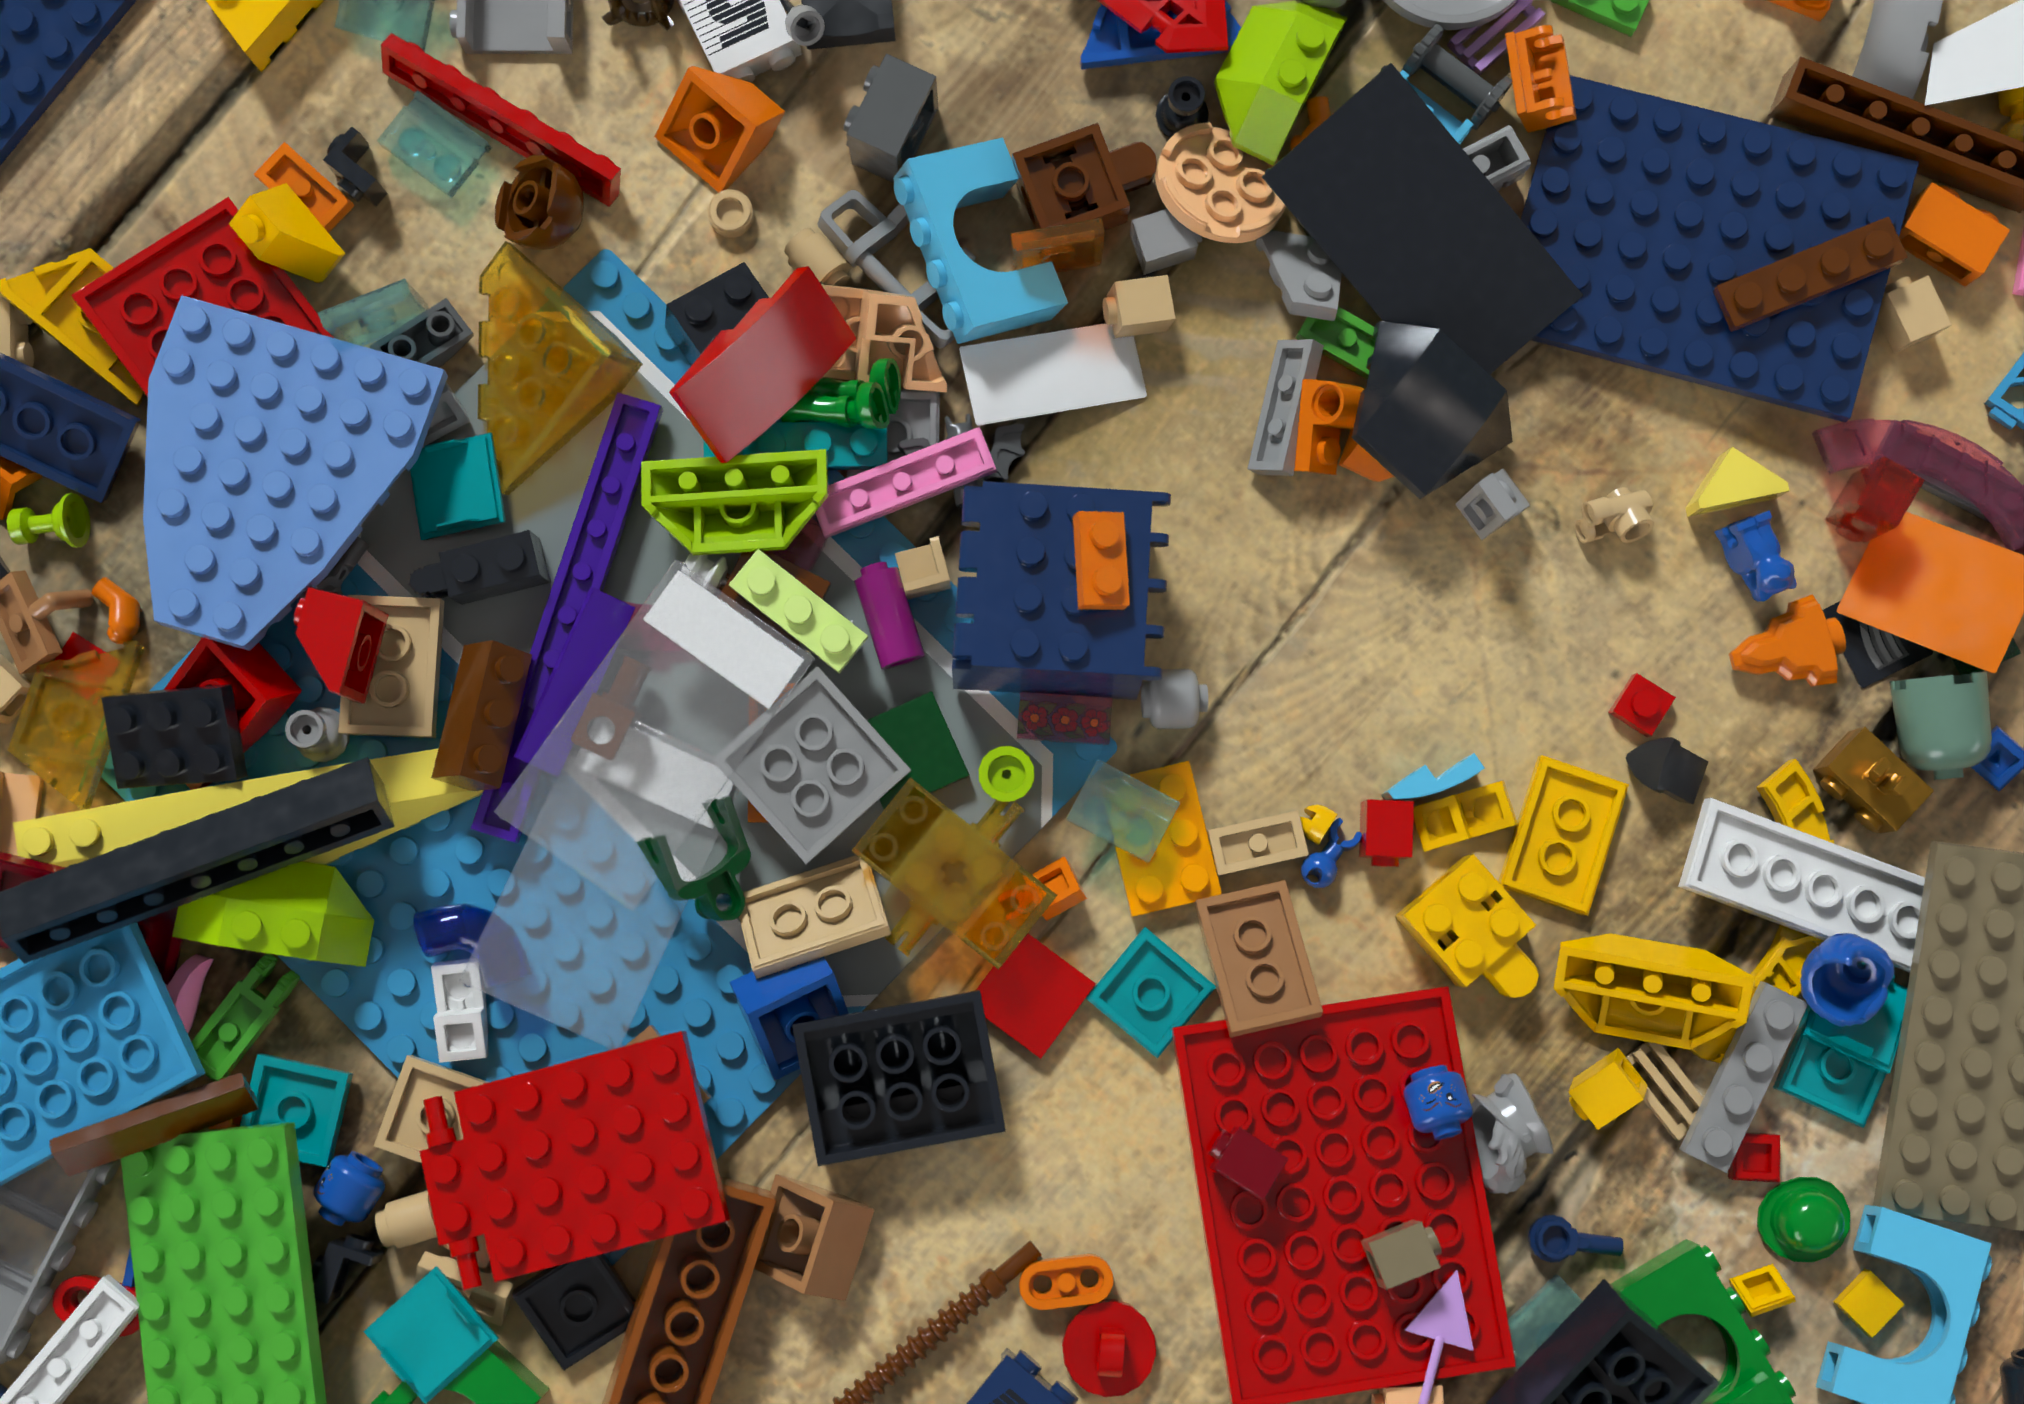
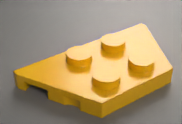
[0,248,144,407]

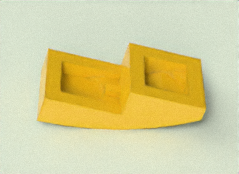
[1414,780,1518,852]

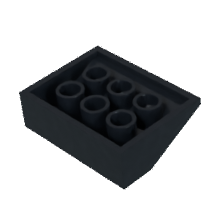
[793,990,1006,1166]
[1486,1279,1720,1404]

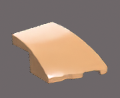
[821,284,947,393]

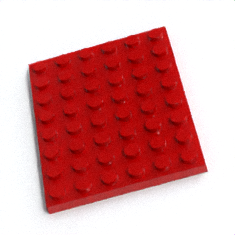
[1171,986,1516,1404]

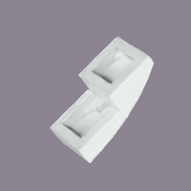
[431,958,488,1063]

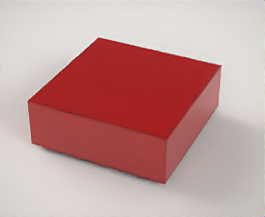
[1728,1133,1781,1183]

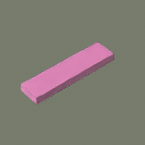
[815,427,997,538]

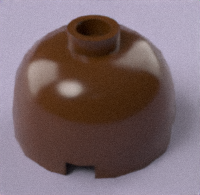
[495,155,584,250]

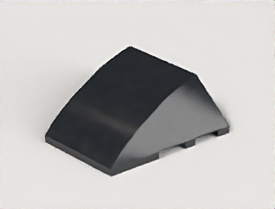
[1352,321,1513,499]

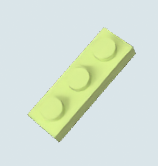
[729,549,868,674]

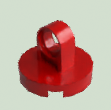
[1062,1299,1156,1397]

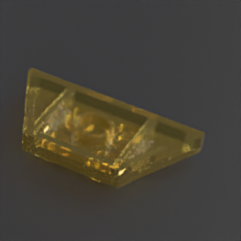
[7,640,145,810]

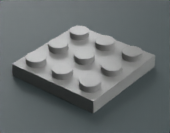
[712,666,911,865]

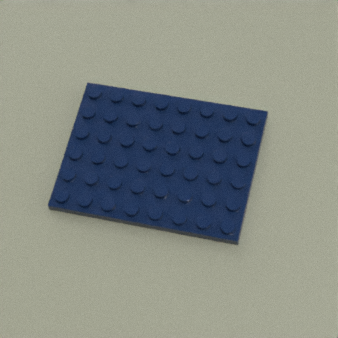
[1521,75,1919,423]

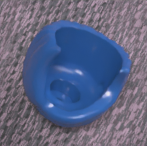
[1800,933,1894,1027]

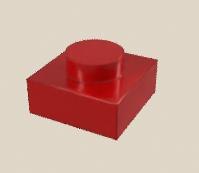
[1608,673,1676,737]

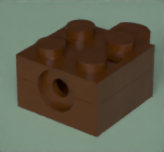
[1012,123,1157,253]

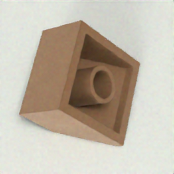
[754,1174,875,1301]

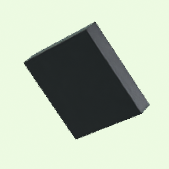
[512,1253,636,1370]

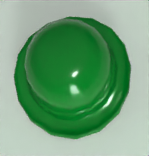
[1757,1177,1850,1262]

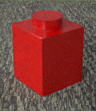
[1359,799,1414,867]

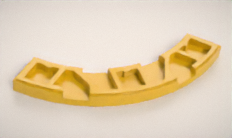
[1750,759,1834,998]

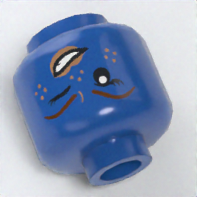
[1404,1065,1473,1140]
[313,1151,386,1226]

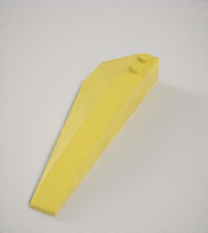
[13,748,483,868]

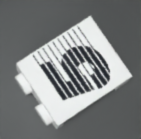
[677,0,802,83]

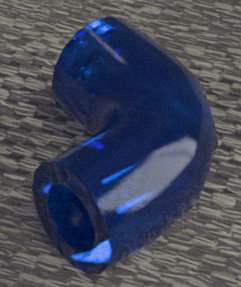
[413,903,532,989]

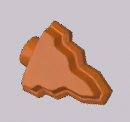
[1729,594,1846,687]

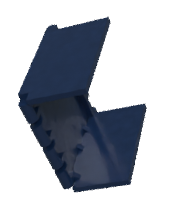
[952,481,1171,700]

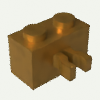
[1813,727,1934,834]

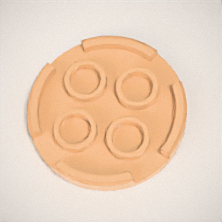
[1155,123,1286,243]

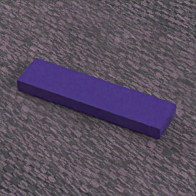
[513,588,635,777]

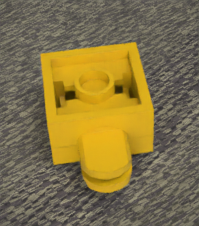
[1395,854,1539,998]

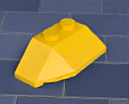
[1553,933,1755,1050]

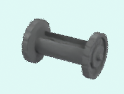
[1401,24,1513,130]

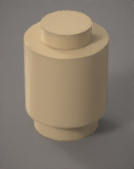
[784,228,850,287]
[375,1190,437,1249]

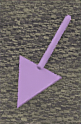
[1404,1270,1474,1404]

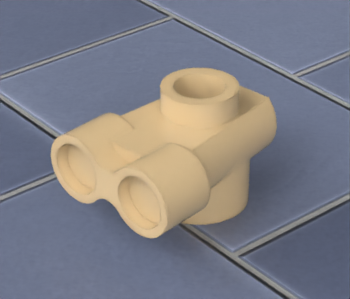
[1575,487,1654,543]

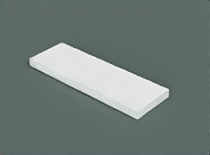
[1678,798,1925,972]

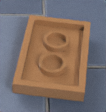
[1195,880,1323,1037]

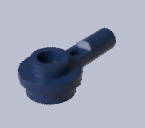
[1528,1214,1624,1263]

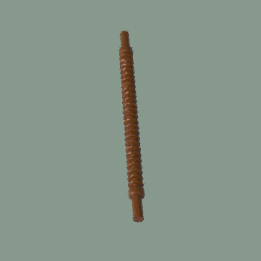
[833,1240,1042,1404]

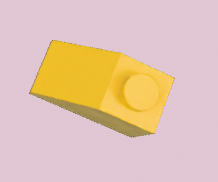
[229,183,345,283]

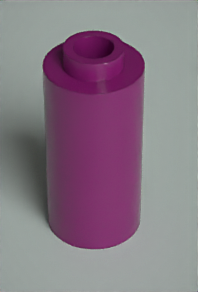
[854,562,925,669]

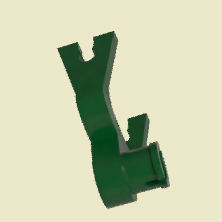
[636,796,751,921]

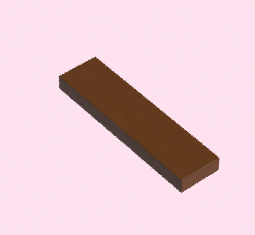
[49,1073,259,1177]

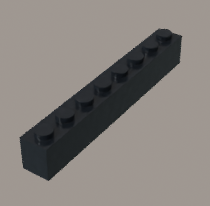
[0,757,395,964]

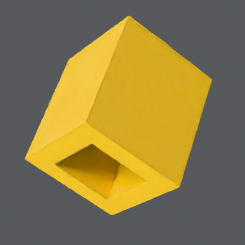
[1568,1048,1648,1130]

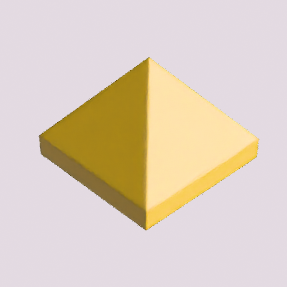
[1729,1264,1796,1317]

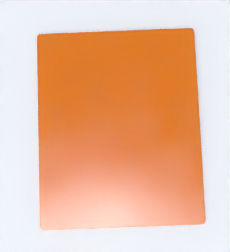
[1836,505,2024,674]

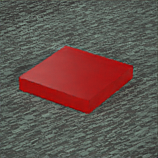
[976,929,1096,1059]

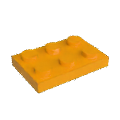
[1099,761,1222,917]

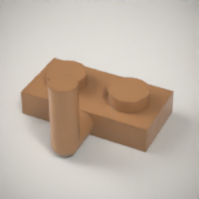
[0,570,94,674]

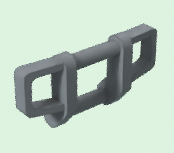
[817,190,976,348]

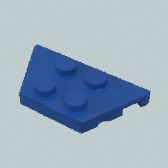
[1080,0,1241,70]

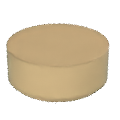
[708,189,754,238]

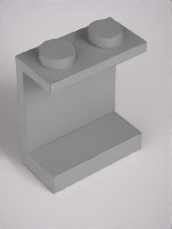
[450,0,574,54]

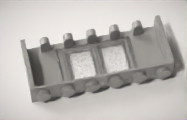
[0,1157,120,1365]

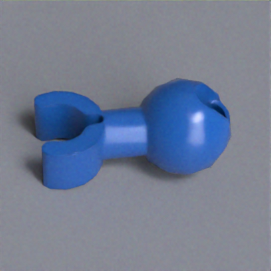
[1301,818,1362,888]

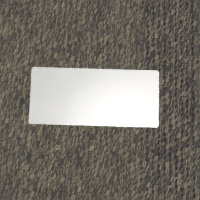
[959,324,1147,425]

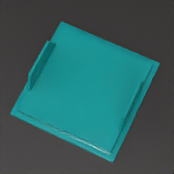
[410,433,506,541]
[1802,962,1908,1074]
[363,1266,499,1404]

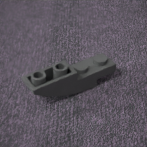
[370,298,474,368]

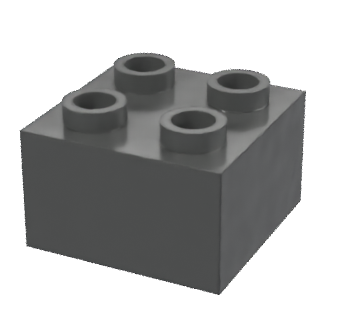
[843,53,939,183]

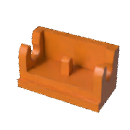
[1505,25,1577,133]

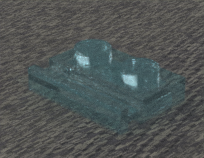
[377,90,491,198]
[1066,759,1181,863]

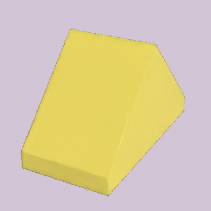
[1685,447,1790,517]

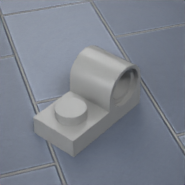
[1455,468,1530,540]

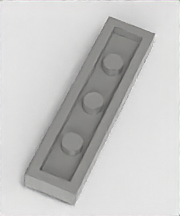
[1679,981,1808,1173]

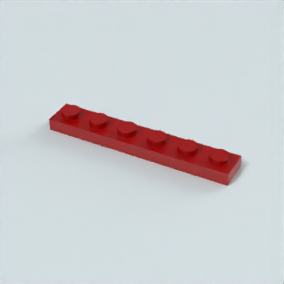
[381,33,621,207]

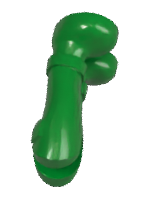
[779,358,901,429]

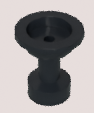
[1155,76,1209,138]

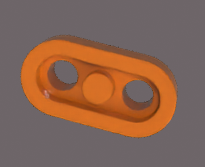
[1019,1254,1113,1310]

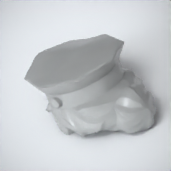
[1471,1073,1554,1194]

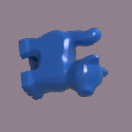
[1714,510,1797,602]

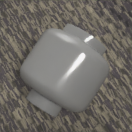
[1141,669,1208,729]

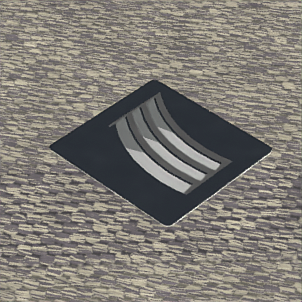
[1823,601,1933,688]

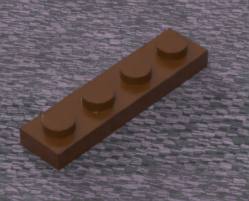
[1713,216,1908,332]

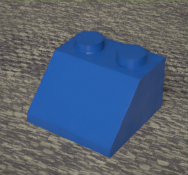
[729,957,849,1081]

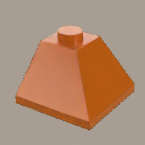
[654,66,785,192]

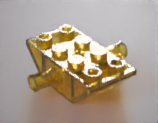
[851,777,1057,969]

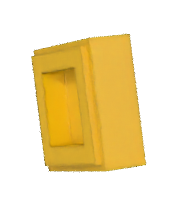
[1833,1268,1905,1338]

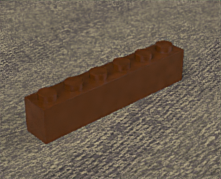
[1768,56,2024,213]

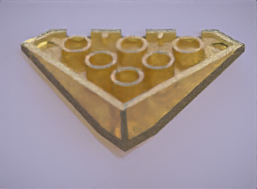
[478,241,643,496]

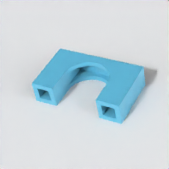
[893,138,1068,344]
[1816,1205,1992,1404]

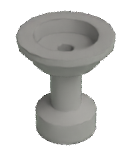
[285,707,350,762]

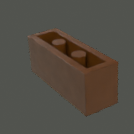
[431,640,532,791]

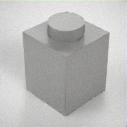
[1130,209,1202,275]

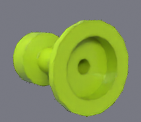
[7,493,91,548]
[979,746,1035,802]

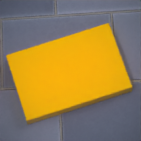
[1498,755,1629,916]

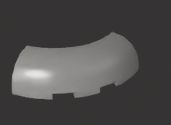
[1852,0,1943,99]

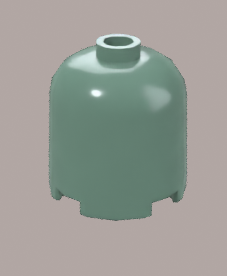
[1890,672,1992,780]

